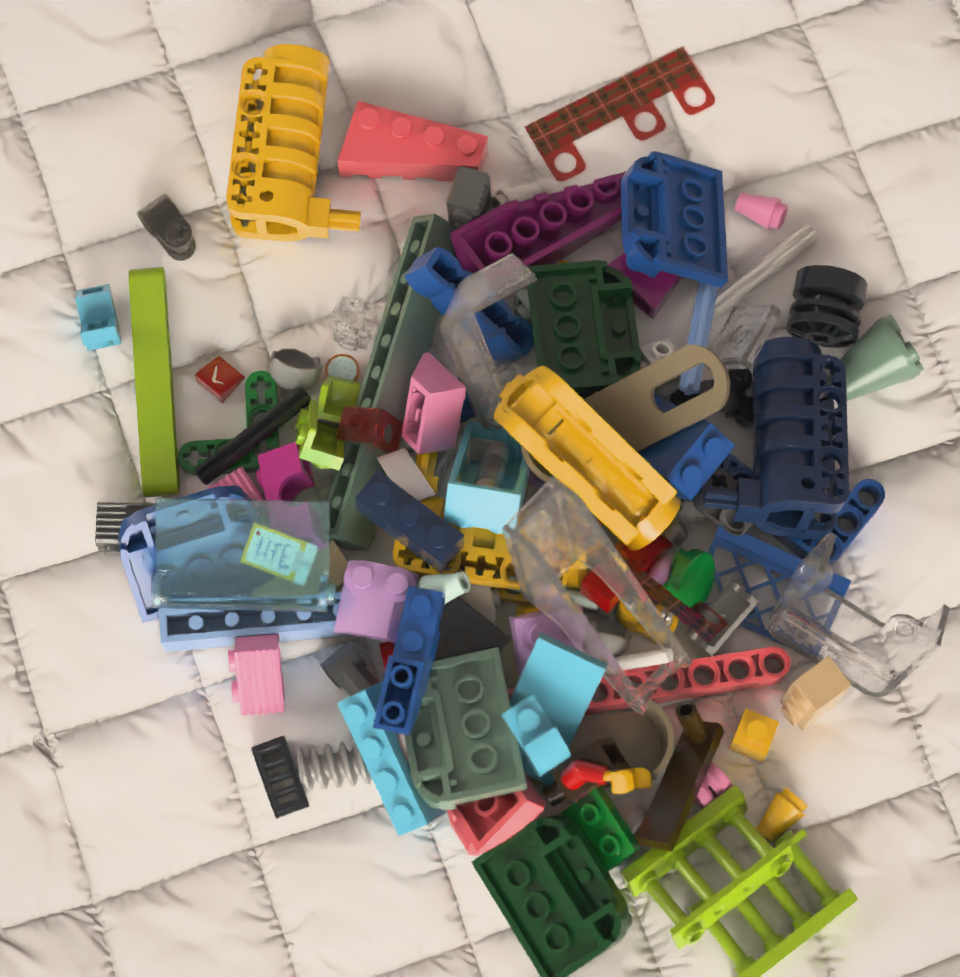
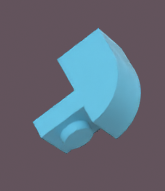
[75,284,121,351]
[501,694,571,777]

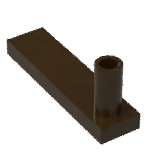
[636,701,724,851]

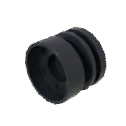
[786,265,868,348]

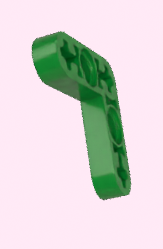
[178,371,280,476]

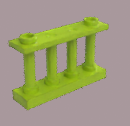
[620,785,794,950]
[688,829,859,977]

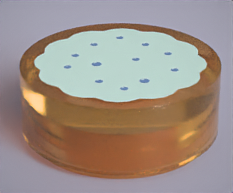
[325,354,360,382]

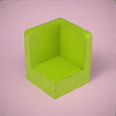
[317,375,362,425]

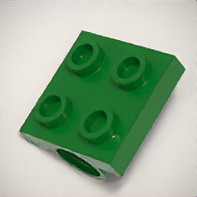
[560,785,642,872]

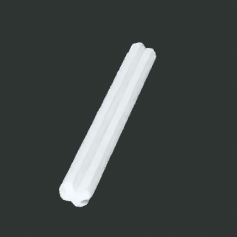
[714,225,818,317]

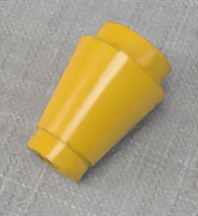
[756,787,808,843]

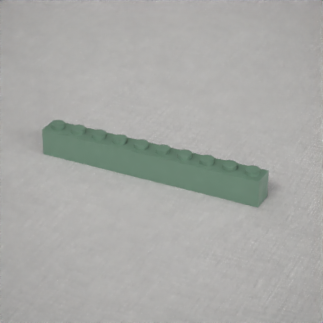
[321,213,458,551]

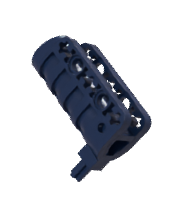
[702,337,849,540]

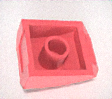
[447,771,547,856]

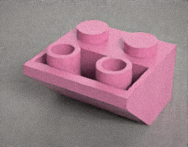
[401,353,466,454]

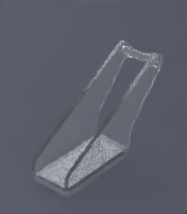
[502,476,692,715]

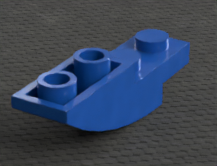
[373,586,446,736]

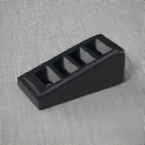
[250,736,310,819]

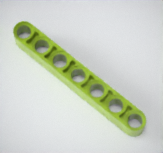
[128,267,180,498]

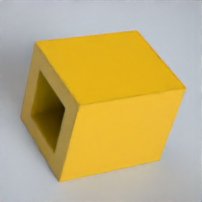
[728,708,779,762]

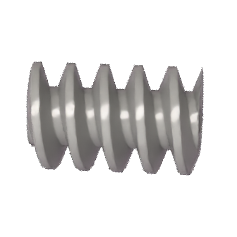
[297,741,372,792]

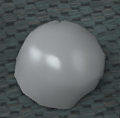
[269,348,323,391]
[584,611,632,658]

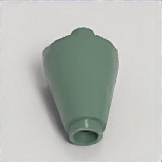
[826,314,924,401]

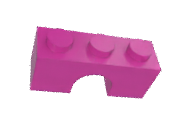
[256,442,328,550]

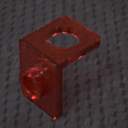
[336,406,403,454]

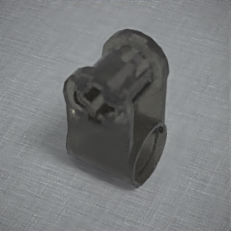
[136,193,196,261]

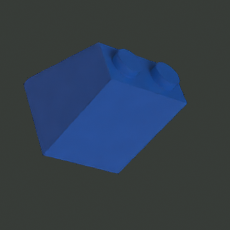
[638,395,735,501]

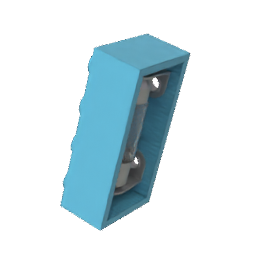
[443,421,531,534]

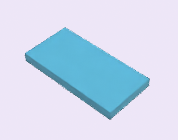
[510,633,608,785]

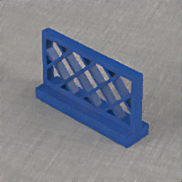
[701,525,851,660]

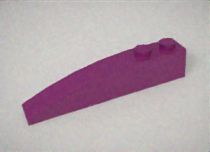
[450,172,625,296]

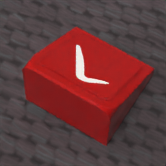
[194,356,245,403]

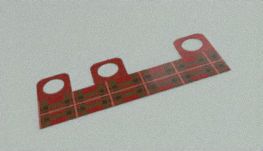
[524,47,715,181]
[551,502,728,642]

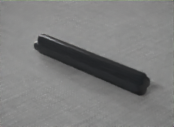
[194,387,311,485]

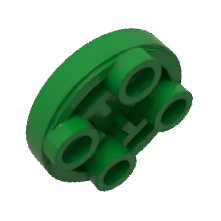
[662,548,715,614]

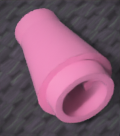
[735,192,788,231]

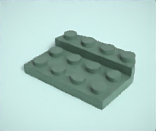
[404,647,528,810]

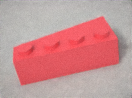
[338,101,488,181]

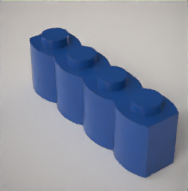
[405,247,534,365]

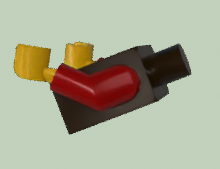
[542,738,652,807]

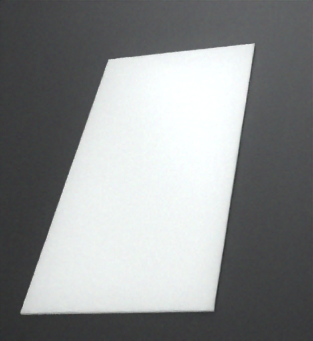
[377,448,436,501]

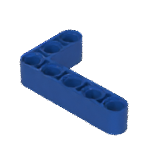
[718,453,885,570]

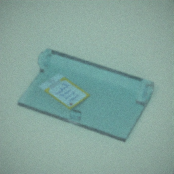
[151,498,336,612]

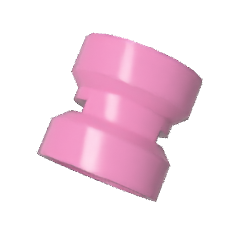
[694,762,733,810]

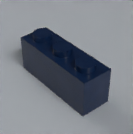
[355,470,464,574]

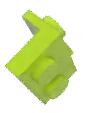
[295,399,344,471]

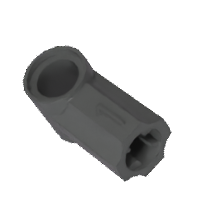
[320,642,379,696]

